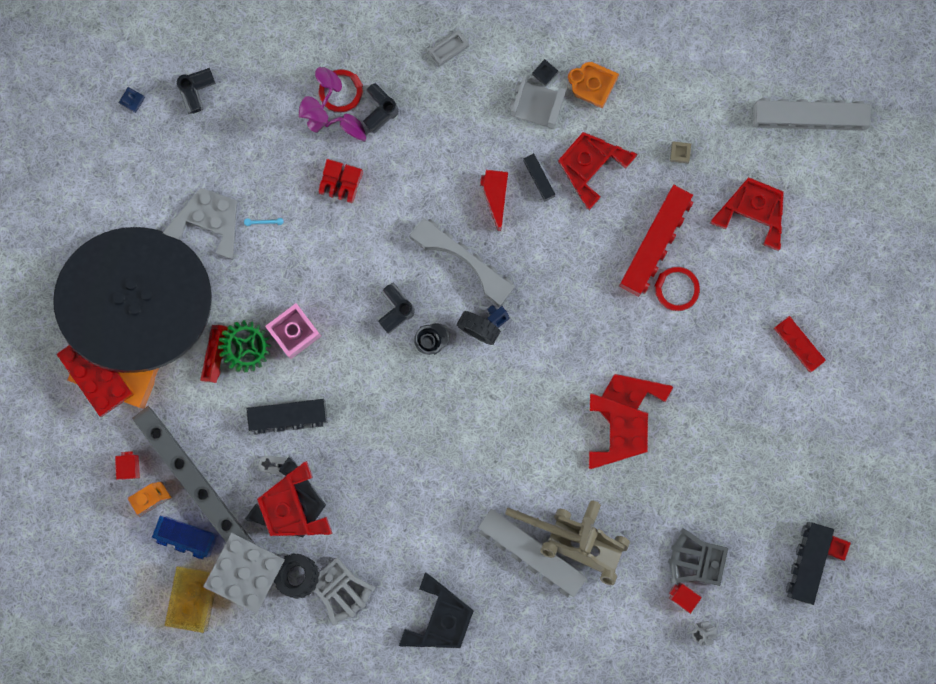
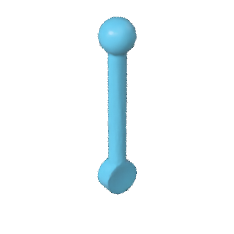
[244,218,284,226]

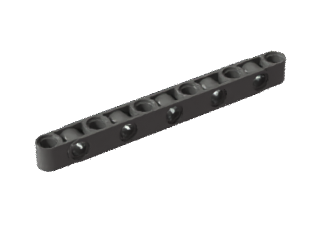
[132,406,255,544]

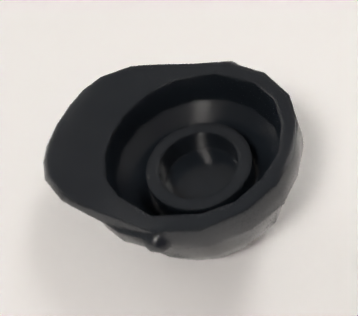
[414,323,450,355]

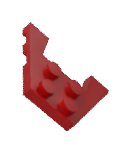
[558,132,637,211]
[710,177,784,251]
[599,374,674,423]
[589,393,648,469]
[257,461,333,536]

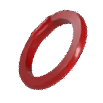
[319,69,363,113]
[654,266,700,311]

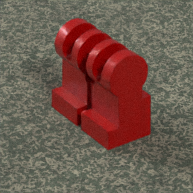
[319,159,364,203]

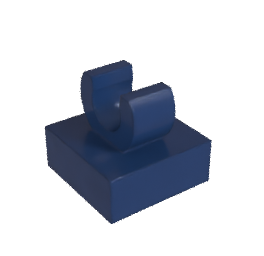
[118,87,145,113]
[487,304,510,328]

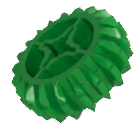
[218,320,271,373]

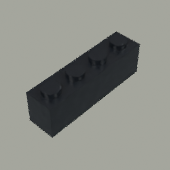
[246,399,328,435]
[786,522,834,605]

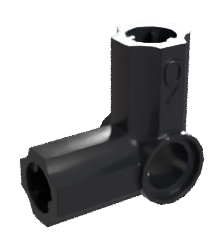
[176,68,216,114]
[363,82,399,134]
[378,282,415,334]

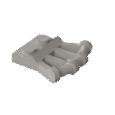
[314,557,376,626]

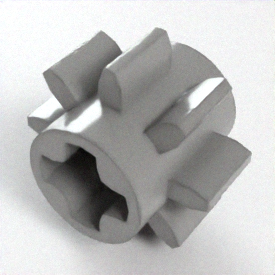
[692,621,717,646]

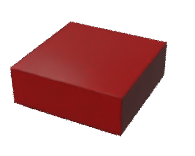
[828,536,851,561]

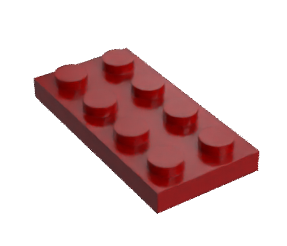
[56,345,134,417]

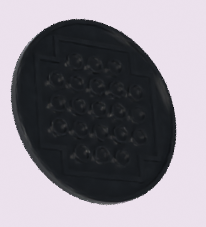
[53,227,212,373]

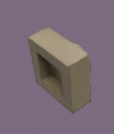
[670,141,691,164]

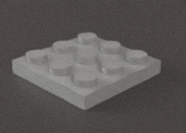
[203,533,285,613]

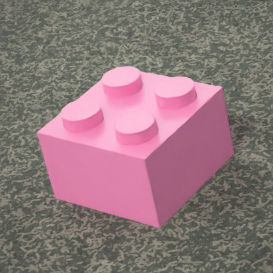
[265,303,321,359]

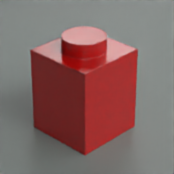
[115,451,140,480]
[669,583,702,614]

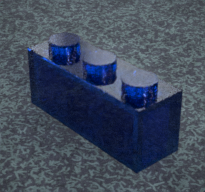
[152,515,218,560]

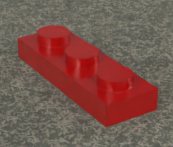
[774,316,826,373]
[200,325,228,383]

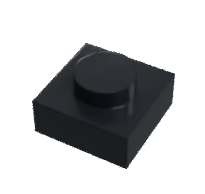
[532,59,559,86]

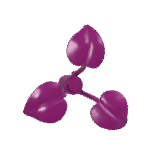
[299,66,366,142]

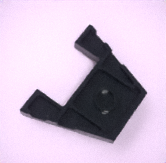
[245,456,326,538]
[399,572,474,648]

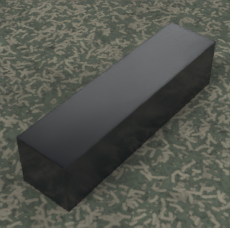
[523,153,556,202]

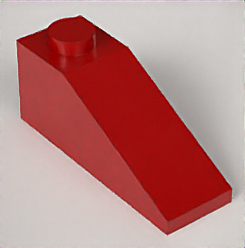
[480,170,508,231]

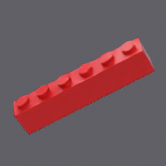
[619,184,694,297]

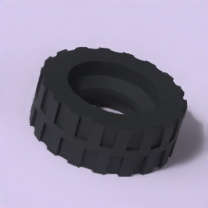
[457,311,501,345]
[274,553,319,599]

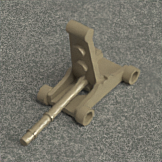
[505,500,630,585]

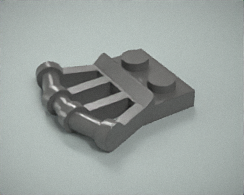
[668,528,728,586]

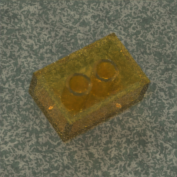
[164,565,215,633]

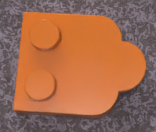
[568,62,619,109]

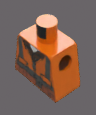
[127,481,172,517]

